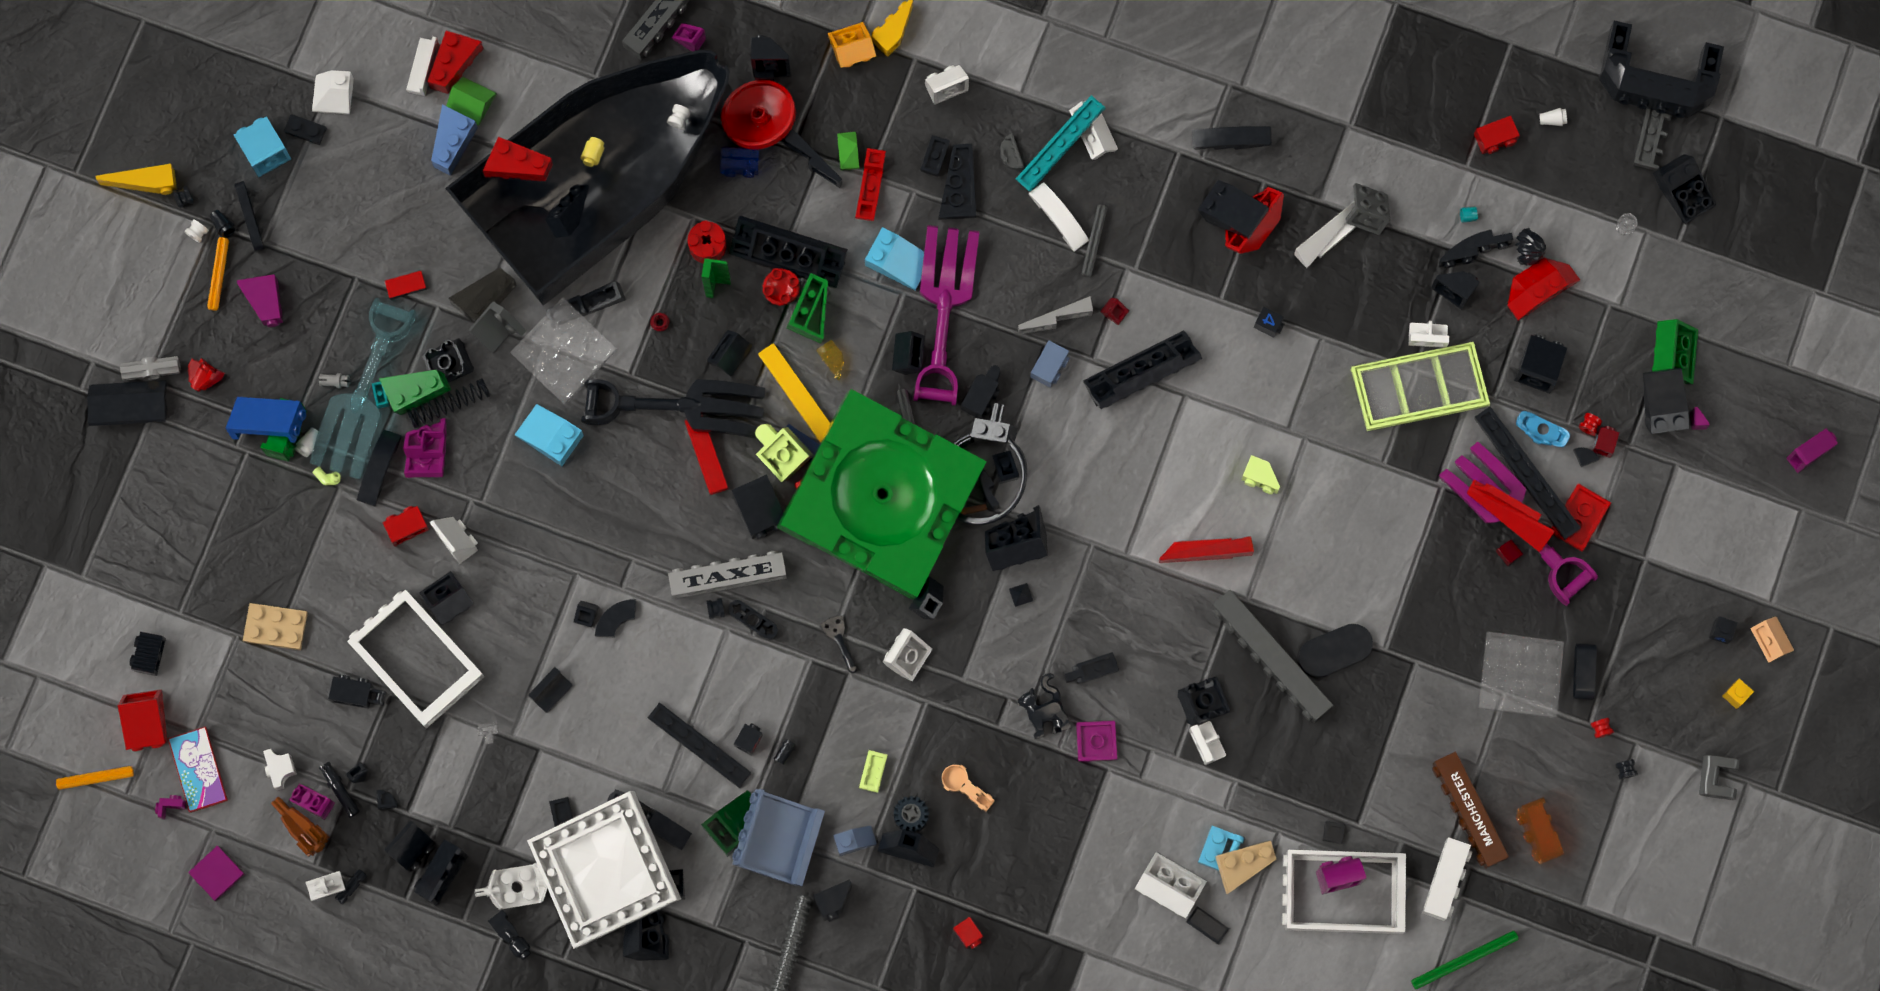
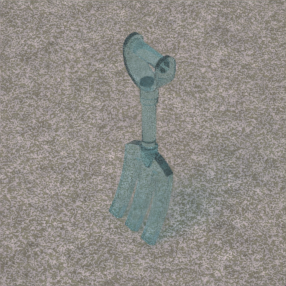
[310,298,416,479]

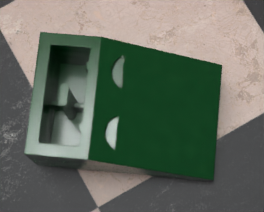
[701,790,751,857]

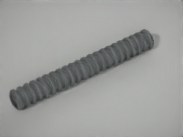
[771,895,813,991]

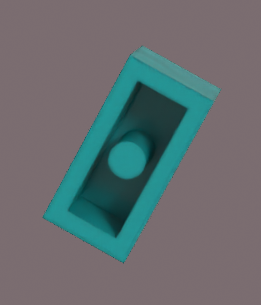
[372,382,390,409]

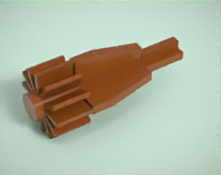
[271,797,330,857]

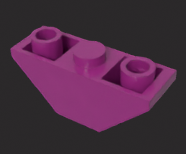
[289,783,335,820]

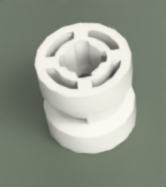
[667,104,692,130]

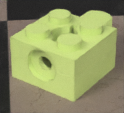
[755,424,813,482]

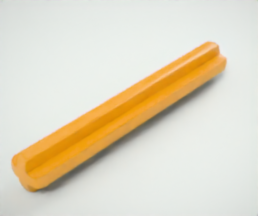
[207,237,229,311]
[56,766,134,789]

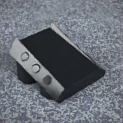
[422,338,474,383]
[1177,677,1230,726]

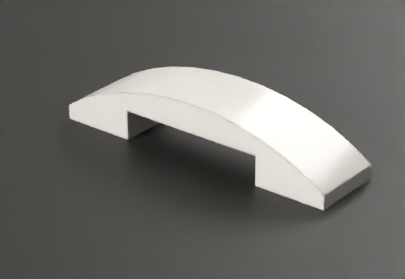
[1029,182,1089,252]

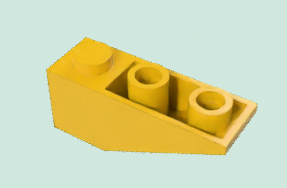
[871,0,913,57]

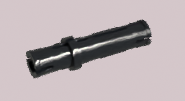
[319,762,360,818]

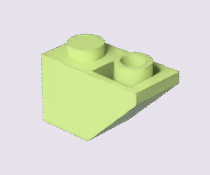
[1242,455,1280,495]

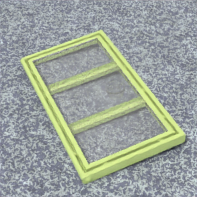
[1351,342,1490,431]

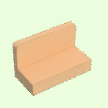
[1750,617,1794,663]

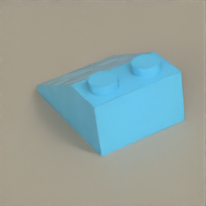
[865,227,924,291]
[515,404,584,466]

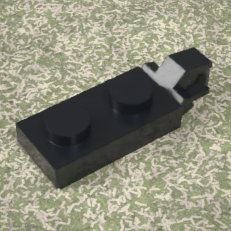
[1064,652,1119,684]

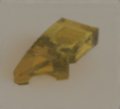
[816,339,844,380]

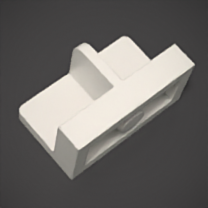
[1409,321,1449,348]
[1189,721,1226,765]

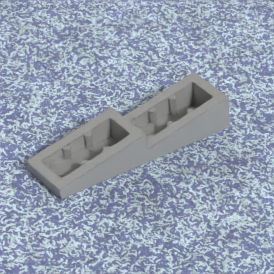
[1018,296,1093,334]

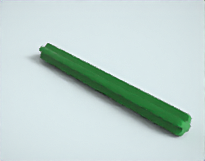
[1411,931,1519,989]

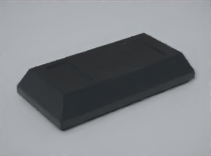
[1186,906,1229,944]

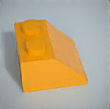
[828,22,876,68]

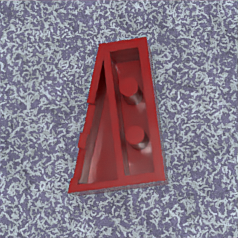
[483,137,553,181]

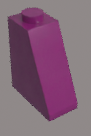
[237,274,283,327]
[1786,428,1838,473]

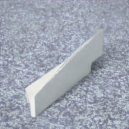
[1294,201,1356,268]

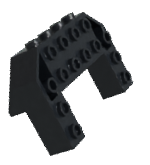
[1599,20,1724,118]

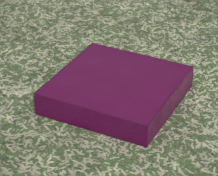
[1076,721,1117,762]
[188,845,245,901]

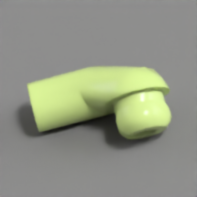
[312,466,341,485]

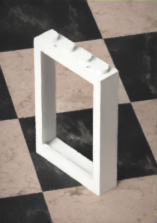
[347,590,484,729]
[1282,850,1406,934]

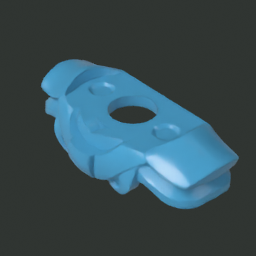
[1516,411,1570,447]

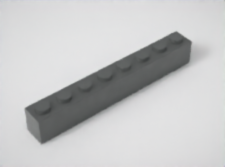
[1211,590,1333,723]

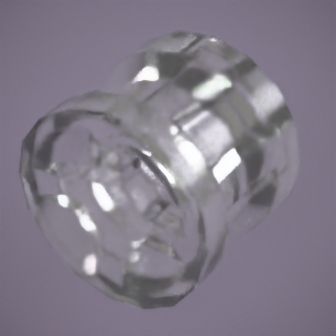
[1616,213,1637,235]

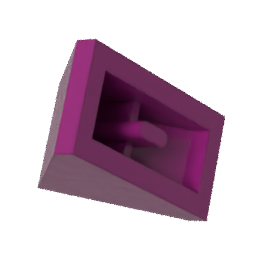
[672,23,706,52]

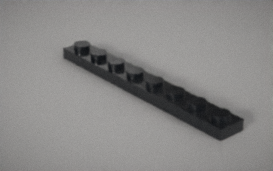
[1474,407,1581,540]

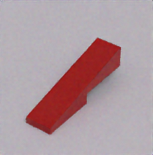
[685,415,728,495]

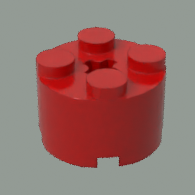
[687,220,726,264]

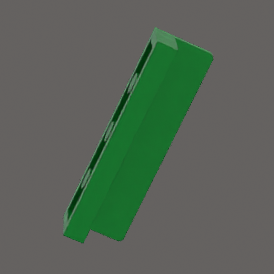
[702,258,731,298]

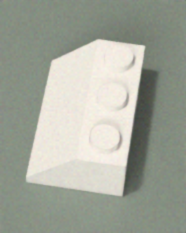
[1135,852,1207,918]

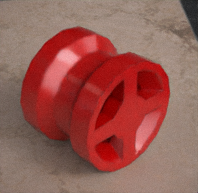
[1579,413,1603,436]
[1591,718,1614,739]

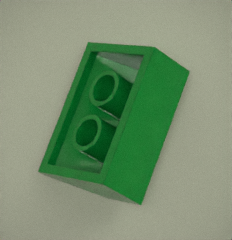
[1652,319,1698,384]

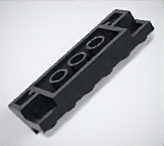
[729,216,848,288]
[1083,330,1202,409]

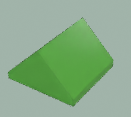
[446,77,496,126]

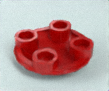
[762,268,800,306]

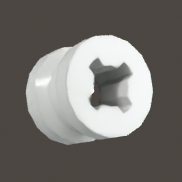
[184,219,209,243]

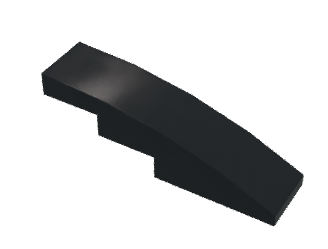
[1193,126,1272,150]

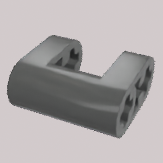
[1699,755,1740,800]

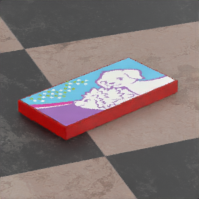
[168,727,228,813]

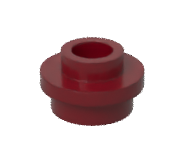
[650,313,669,332]

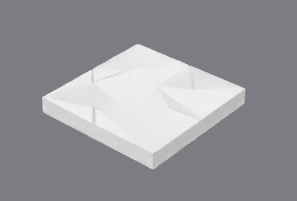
[527,791,681,949]

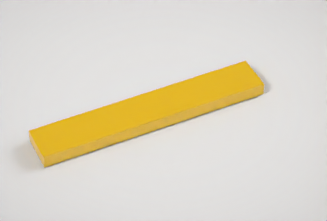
[758,343,831,443]

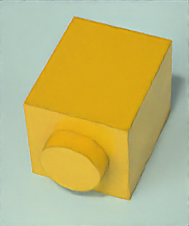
[1722,678,1754,709]

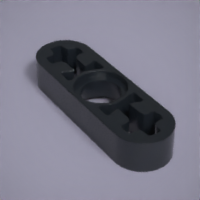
[728,600,778,640]

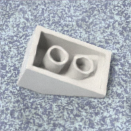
[430,517,478,564]

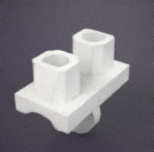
[306,871,346,901]

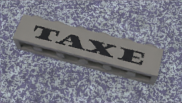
[668,551,787,599]

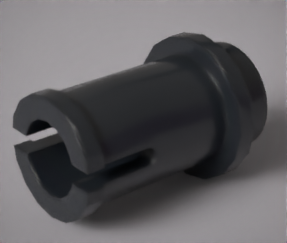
[773,739,795,765]

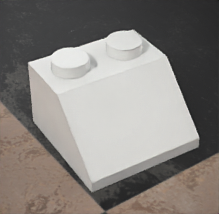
[925,65,969,105]

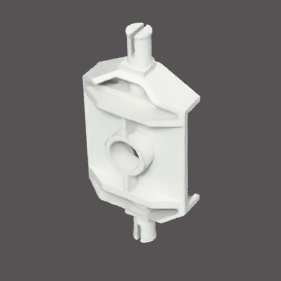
[475,863,547,910]

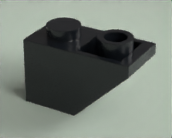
[909,576,944,620]

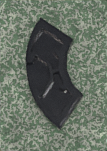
[595,599,636,638]

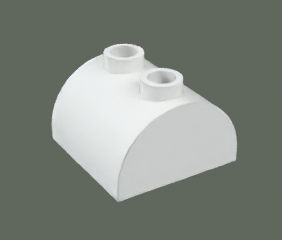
[883,628,932,681]

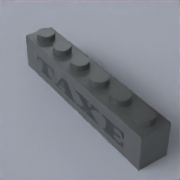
[622,0,690,60]

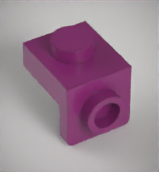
[155,795,187,820]

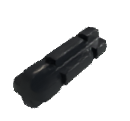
[335,869,367,904]

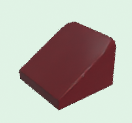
[1100,298,1130,325]
[1496,539,1523,566]

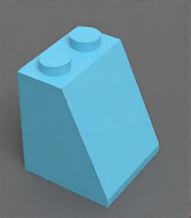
[234,116,291,178]

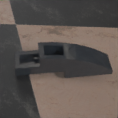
[1438,229,1514,268]

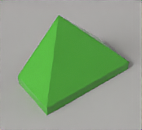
[837,132,859,170]

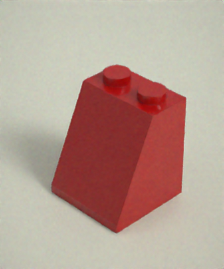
[118,689,167,751]

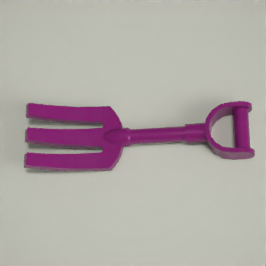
[914,225,979,406]
[1439,441,1598,606]

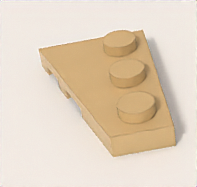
[1215,841,1276,894]

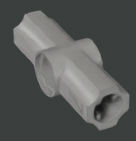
[120,356,181,381]

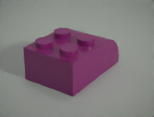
[1316,856,1367,895]

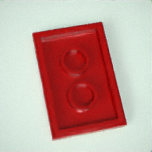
[1551,483,1611,552]

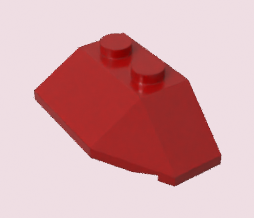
[1225,187,1284,254]
[1507,257,1580,321]

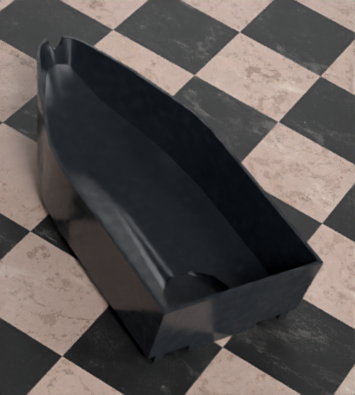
[445,50,730,306]

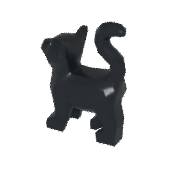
[1018,673,1071,740]

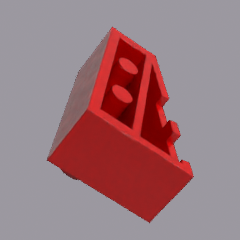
[427,31,484,94]

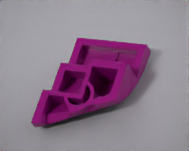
[403,418,446,478]

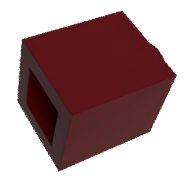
[1592,426,1620,458]

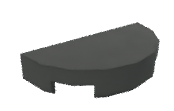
[1000,133,1024,170]

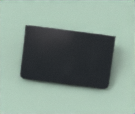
[707,330,752,376]
[528,667,573,713]

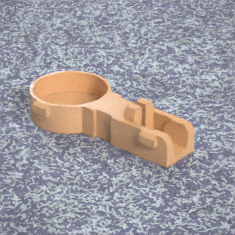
[942,765,995,812]

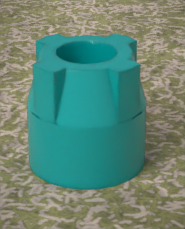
[1460,207,1478,223]

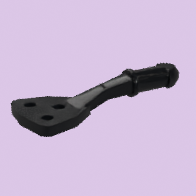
[820,616,857,674]

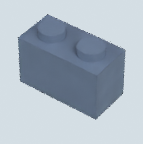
[1030,341,1070,388]

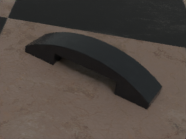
[357,429,402,507]

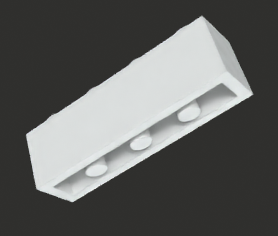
[1422,837,1472,921]

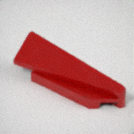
[1467,480,1554,552]
[1159,536,1254,563]

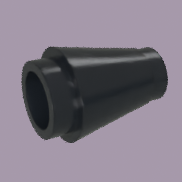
[210,210,235,238]

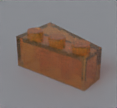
[1516,797,1564,865]

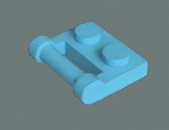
[1198,826,1245,871]

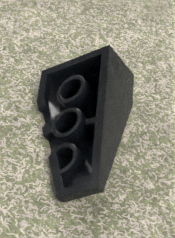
[623,910,669,961]

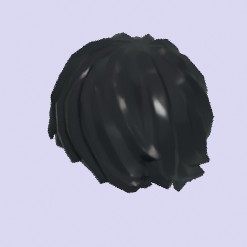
[1515,228,1546,266]

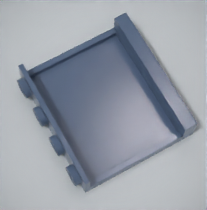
[732,789,825,886]

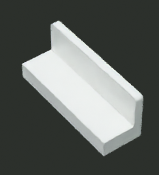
[406,37,439,96]
[1069,101,1118,160]

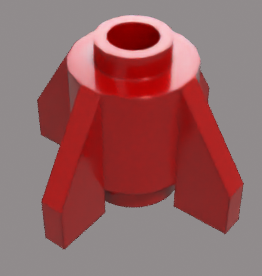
[188,358,225,392]

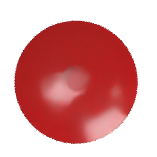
[721,80,796,149]

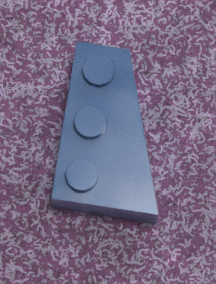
[431,104,478,176]

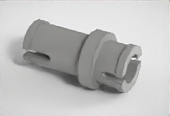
[319,373,350,388]

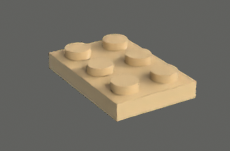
[243,603,308,650]

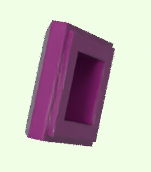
[1690,407,1710,430]

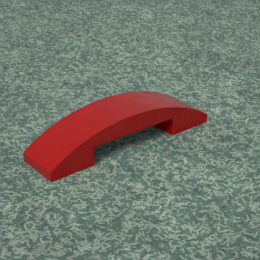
[855,148,886,221]

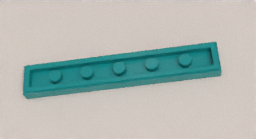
[1016,95,1106,192]

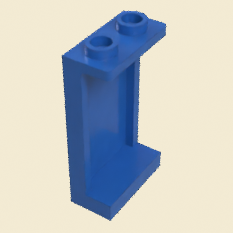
[226,397,306,443]

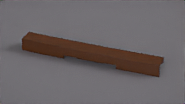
[960,504,987,515]

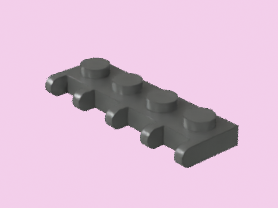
[1633,109,1672,171]

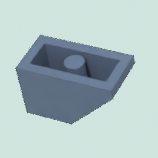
[833,826,877,856]

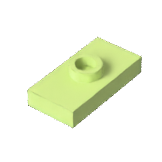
[859,750,888,793]

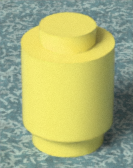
[580,137,604,167]

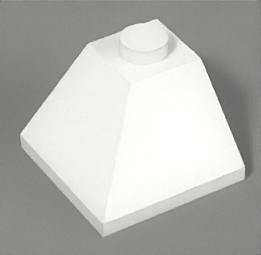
[312,70,354,114]

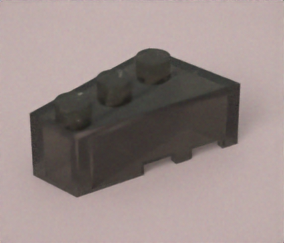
[448,268,516,323]

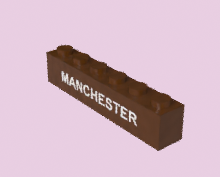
[1432,751,1509,869]

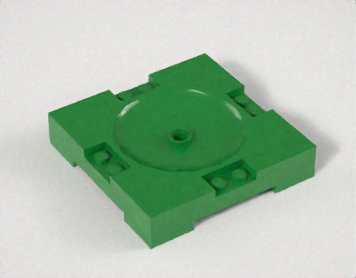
[777,389,987,600]

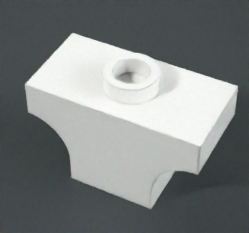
[263,749,297,791]

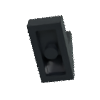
[992,450,1020,484]

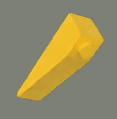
[96,164,177,195]

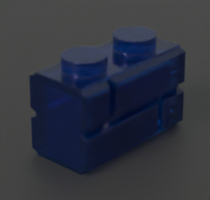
[720,147,760,178]

